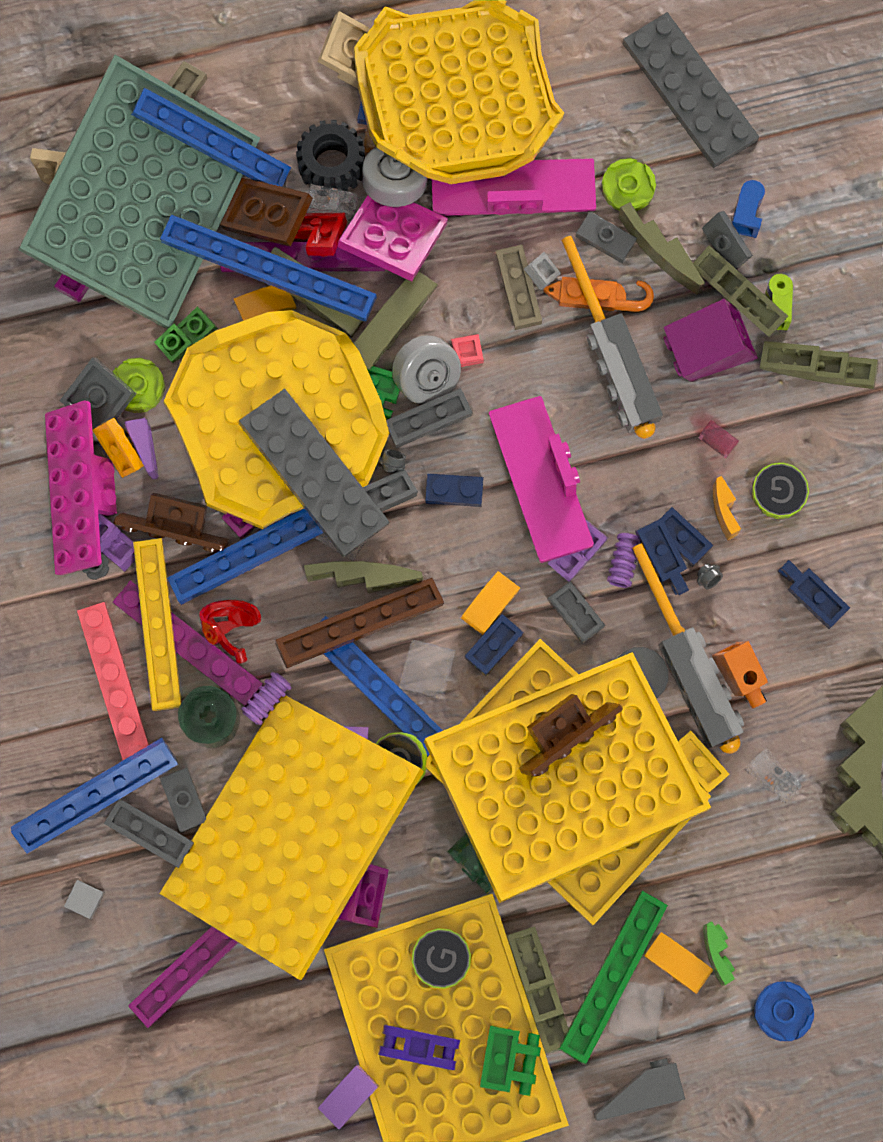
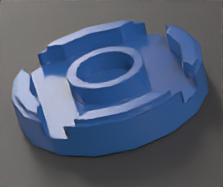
[754,982,814,1041]

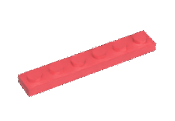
[77,602,150,760]

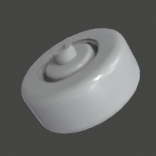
[362,147,427,207]
[392,335,461,405]

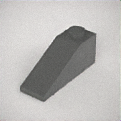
[594,1058,685,1121]

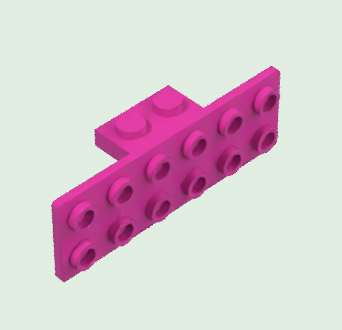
[432,158,596,216]
[489,396,594,563]
[45,400,117,575]

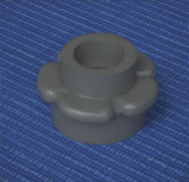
[379,449,406,473]
[82,554,109,580]
[697,564,723,590]

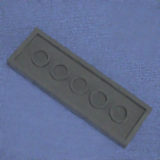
[622,12,759,169]
[239,389,390,558]

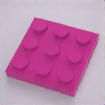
[338,196,448,281]

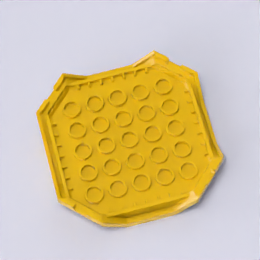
[353,0,564,184]
[164,310,390,529]

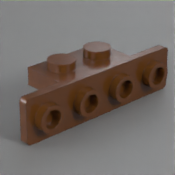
[114,493,229,553]
[519,694,623,777]

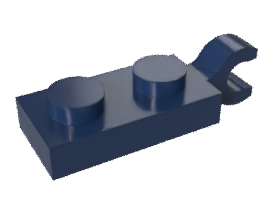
[635,518,689,595]
[778,560,850,629]

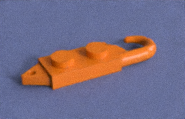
[543,277,654,312]

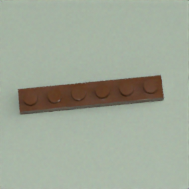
[275,578,444,669]

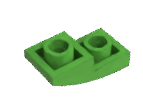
[154,306,218,363]
[703,921,735,986]

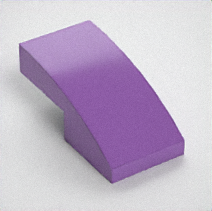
[98,514,135,572]
[547,520,608,582]
[318,1065,379,1130]

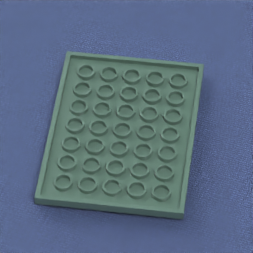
[18,55,260,329]

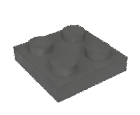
[60,357,137,430]

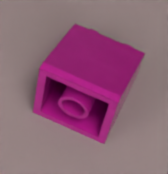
[663,299,758,381]
[337,864,389,928]

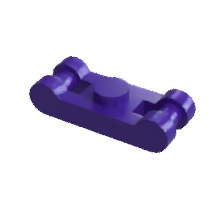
[378,1025,460,1070]

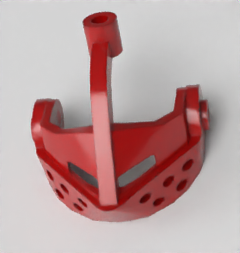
[199,600,261,663]

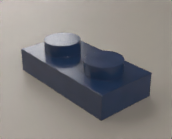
[425,473,484,507]
[661,507,713,567]
[464,614,524,676]

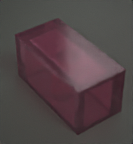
[699,420,739,458]

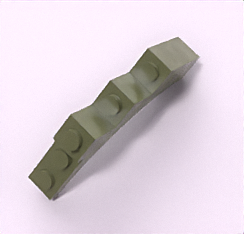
[830,685,883,859]

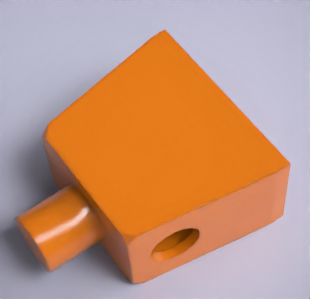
[712,641,768,709]

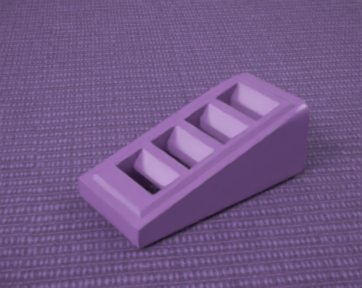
[124,418,159,480]

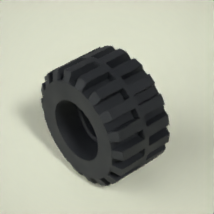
[296,120,365,197]

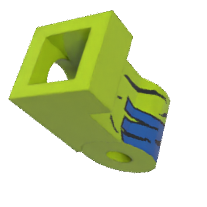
[765,274,793,331]

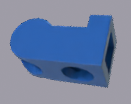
[732,180,765,238]

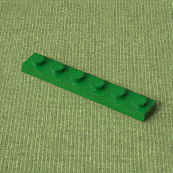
[558,891,668,1064]

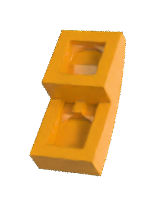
[234,286,297,321]
[713,476,741,541]
[461,571,520,635]
[644,932,713,994]

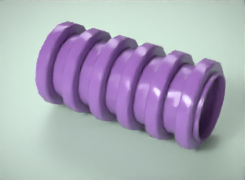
[607,533,641,588]
[241,672,292,725]

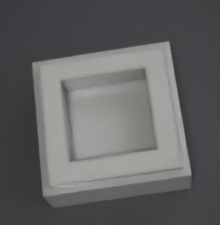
[524,252,561,290]
[64,880,105,920]

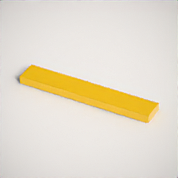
[133,538,182,711]

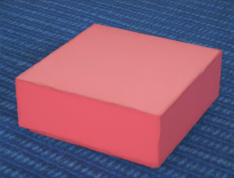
[451,334,484,367]

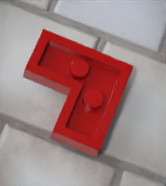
[295,213,347,257]

